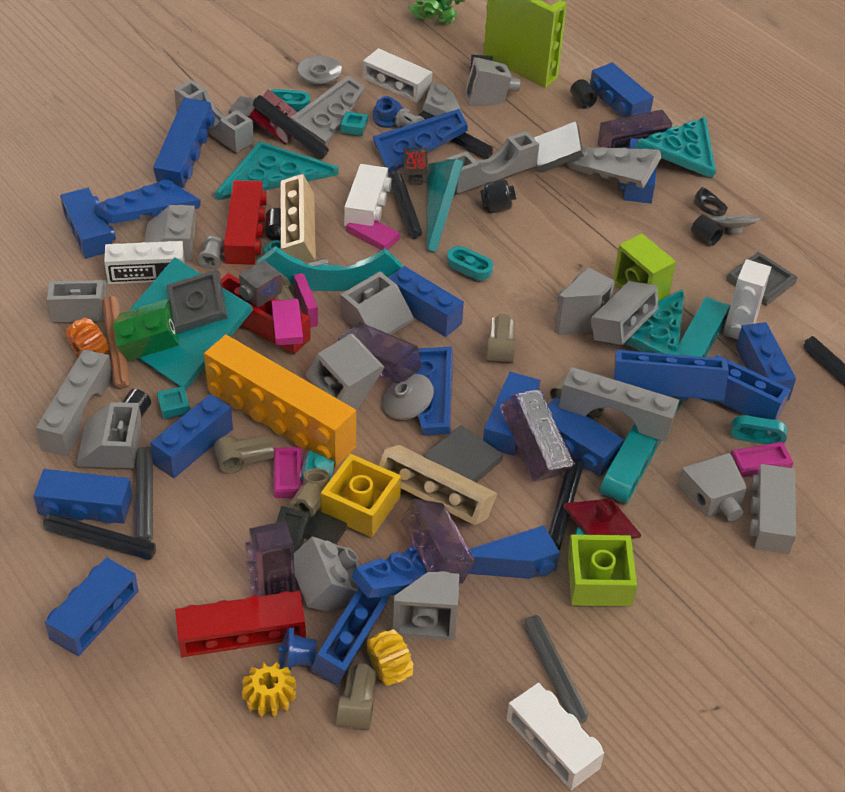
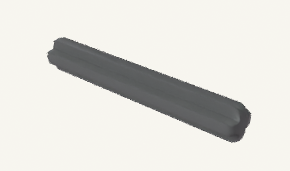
[136,446,153,542]
[524,615,588,723]

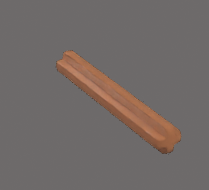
[102,296,130,389]

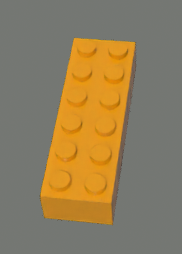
[204,335,356,467]

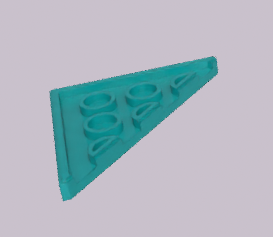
[635,117,716,178]
[215,141,339,200]
[427,158,463,252]
[625,290,684,355]

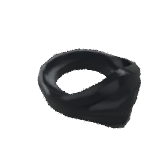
[693,187,728,216]

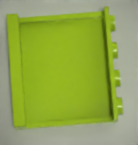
[483,0,567,88]

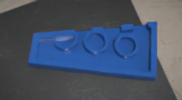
[373,109,468,174]
[94,179,201,224]
[400,346,453,435]
[351,539,463,598]

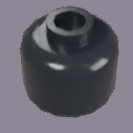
[480,179,516,213]

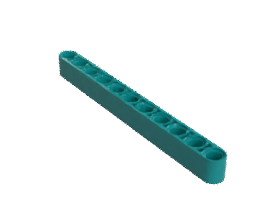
[599,297,731,504]

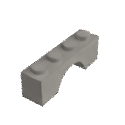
[174,80,254,153]
[446,131,539,194]
[36,349,113,456]
[559,367,679,442]

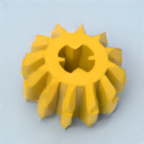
[367,629,414,686]
[242,661,297,718]

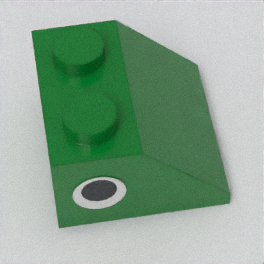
[113,298,179,361]

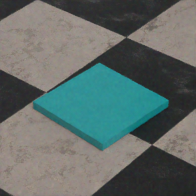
[129,257,253,391]

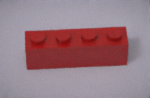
[224,180,268,265]
[221,273,311,355]
[175,591,306,658]

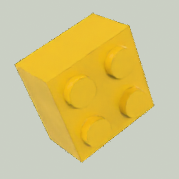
[321,453,401,538]

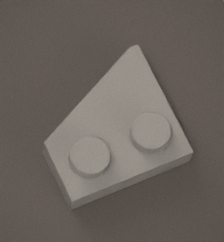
[422,82,465,119]

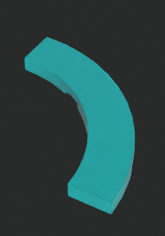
[257,246,402,291]

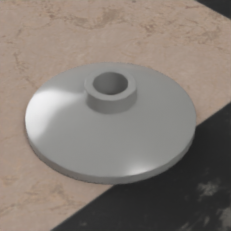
[298,56,342,84]
[711,215,760,233]
[382,374,434,420]

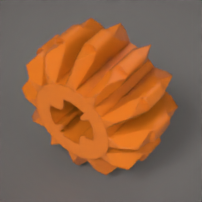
[65,317,109,358]

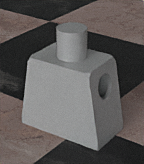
[465,57,520,106]
[678,453,746,521]

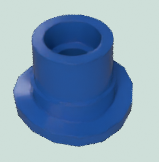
[373,96,404,128]
[277,628,316,670]

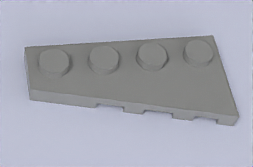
[291,76,365,146]
[567,146,661,188]

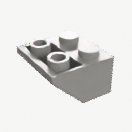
[554,267,615,335]
[340,272,414,345]
[47,280,108,322]
[305,334,384,410]
[76,402,142,468]
[291,536,360,612]

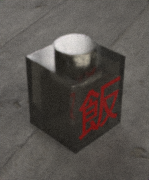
[402,147,428,185]

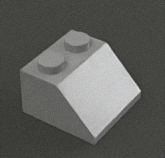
[144,205,197,261]
[393,571,459,640]

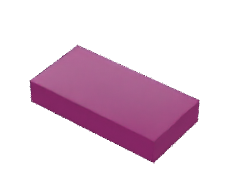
[346,221,400,250]
[294,273,318,328]
[272,299,303,345]
[730,442,794,477]
[274,447,303,498]

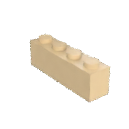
[281,174,316,263]
[379,445,498,525]

